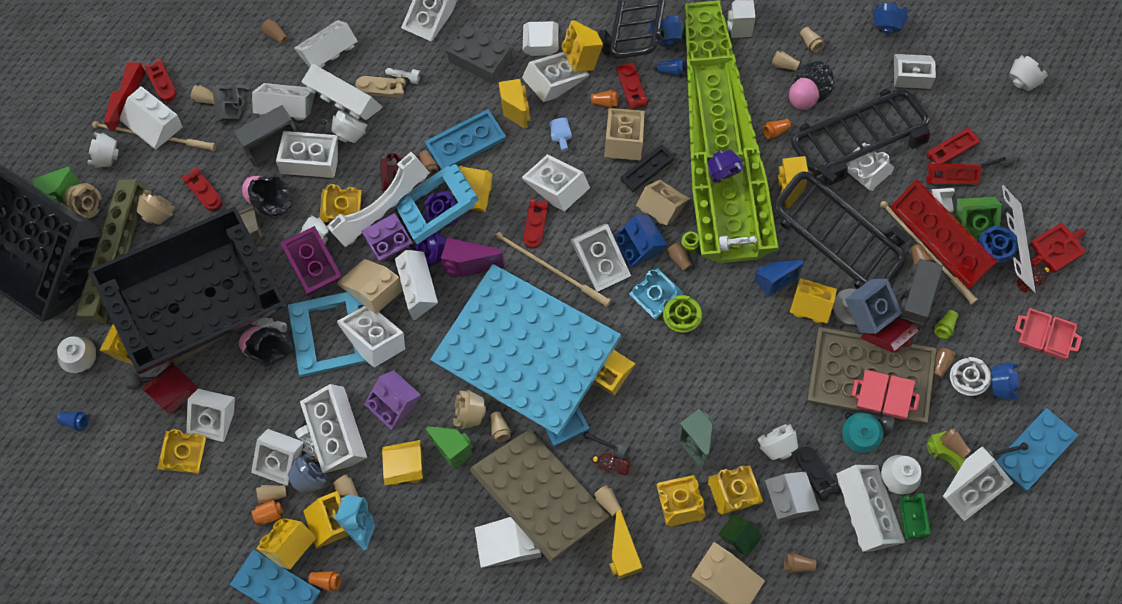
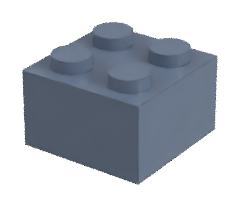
[845,279,902,334]

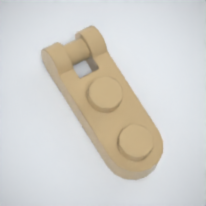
[355,76,406,98]

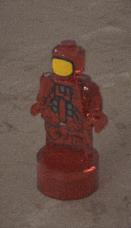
[1016,266,1050,293]
[591,453,630,476]

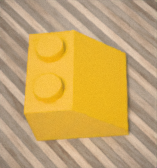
[790,278,837,323]

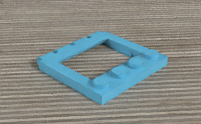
[395,164,479,244]
[288,292,367,377]

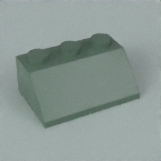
[677,409,712,470]

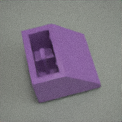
[362,213,413,262]
[364,370,421,430]

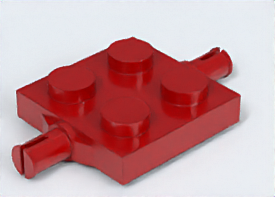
[1030,222,1087,273]

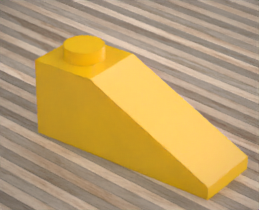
[609,510,642,579]

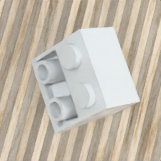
[894,54,936,89]

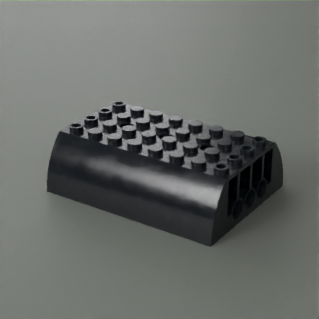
[0,164,103,322]

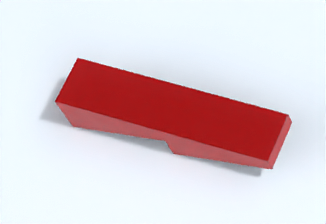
[104,62,146,132]

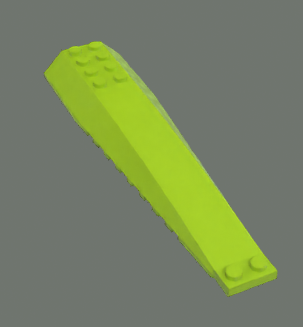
[685,0,778,263]

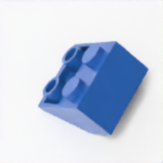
[613,215,667,268]

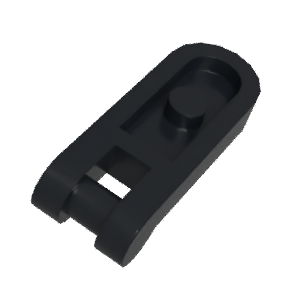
[796,446,840,501]

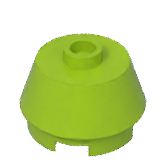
[663,295,702,333]

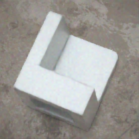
[930,188,955,213]

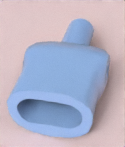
[549,118,572,152]

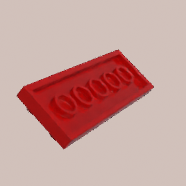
[890,180,997,289]

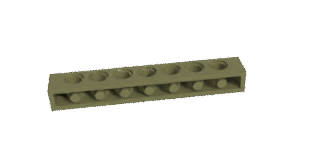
[76,179,147,323]

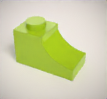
[927,429,966,473]

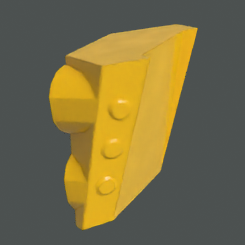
[452,165,493,212]
[319,184,362,222]
[157,429,206,474]
[382,440,424,486]
[708,465,763,515]
[656,475,706,527]

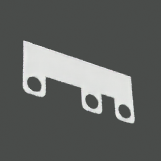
[1002,185,1036,293]

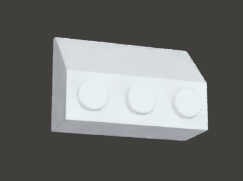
[294,20,358,68]
[252,83,314,120]
[119,86,183,150]
[276,131,338,178]
[395,250,438,320]

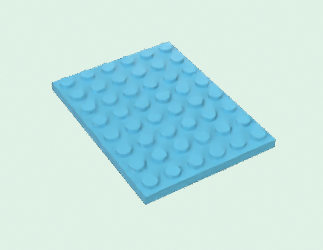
[430,264,622,436]

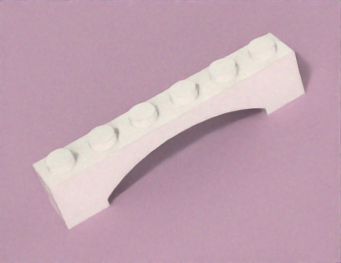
[327,152,430,247]

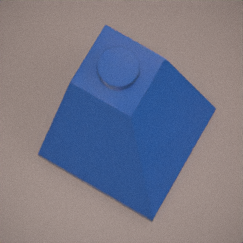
[755,260,804,297]

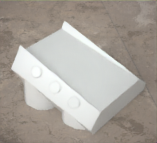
[523,21,559,56]
[846,143,894,191]

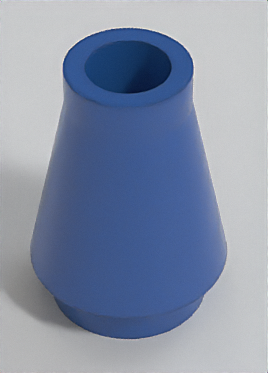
[658,58,684,76]
[57,412,89,431]

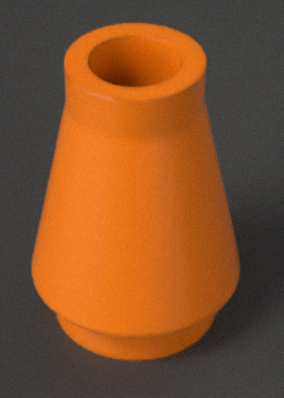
[591,90,618,108]
[763,119,791,139]
[309,571,341,592]

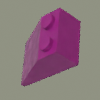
[280,226,342,296]
[441,238,505,277]

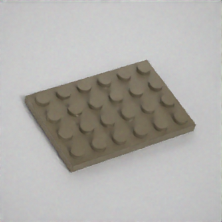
[807,327,936,425]
[470,429,609,562]

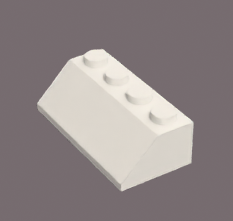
[302,63,383,120]
[300,384,367,473]
[836,465,905,552]

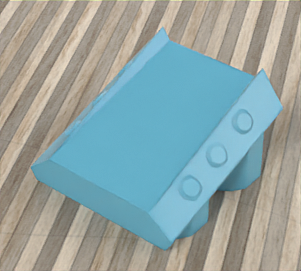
[629,268,684,320]
[333,494,375,550]

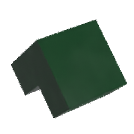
[718,514,763,557]

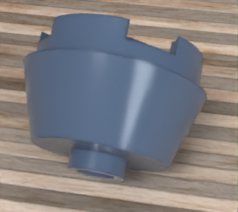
[288,454,328,495]

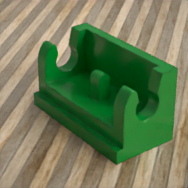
[899,493,931,540]

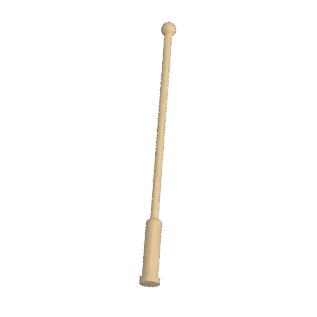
[92,121,217,152]
[880,201,978,305]
[495,232,611,308]

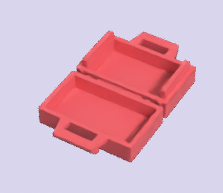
[1015,308,1082,361]
[851,370,920,420]

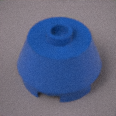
[872,3,909,34]
[649,16,684,46]
[979,226,1018,263]
[989,362,1019,401]

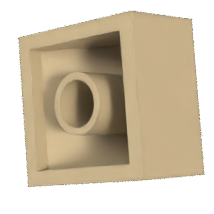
[636,180,690,225]

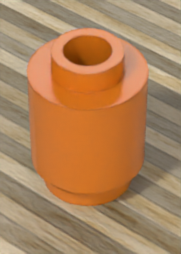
[251,500,284,526]

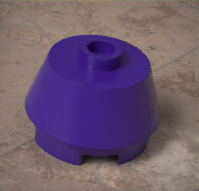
[707,149,745,184]
[424,191,460,227]
[412,232,446,267]

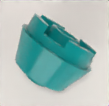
[842,413,883,453]

